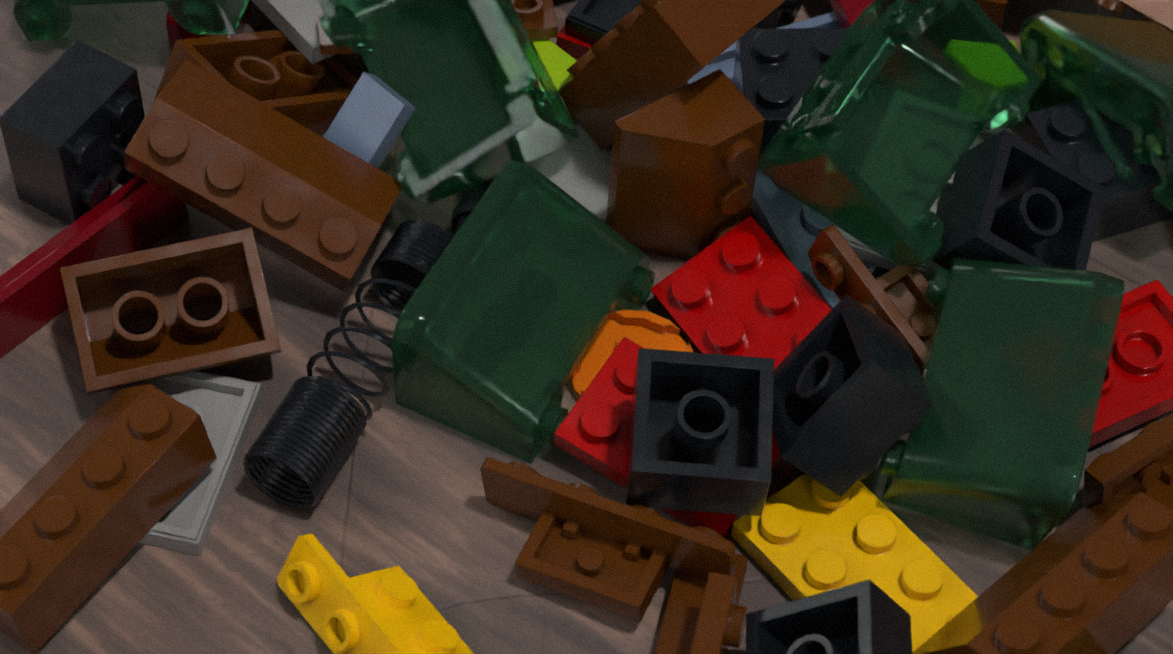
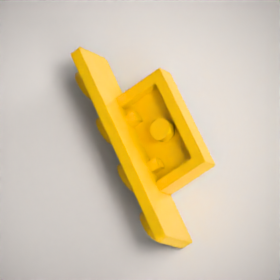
[277,533,474,654]

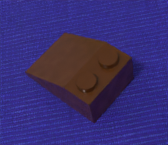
[155,30,361,135]

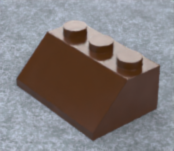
[605,69,765,260]
[60,228,281,395]

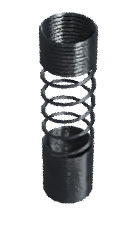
[242,220,468,509]

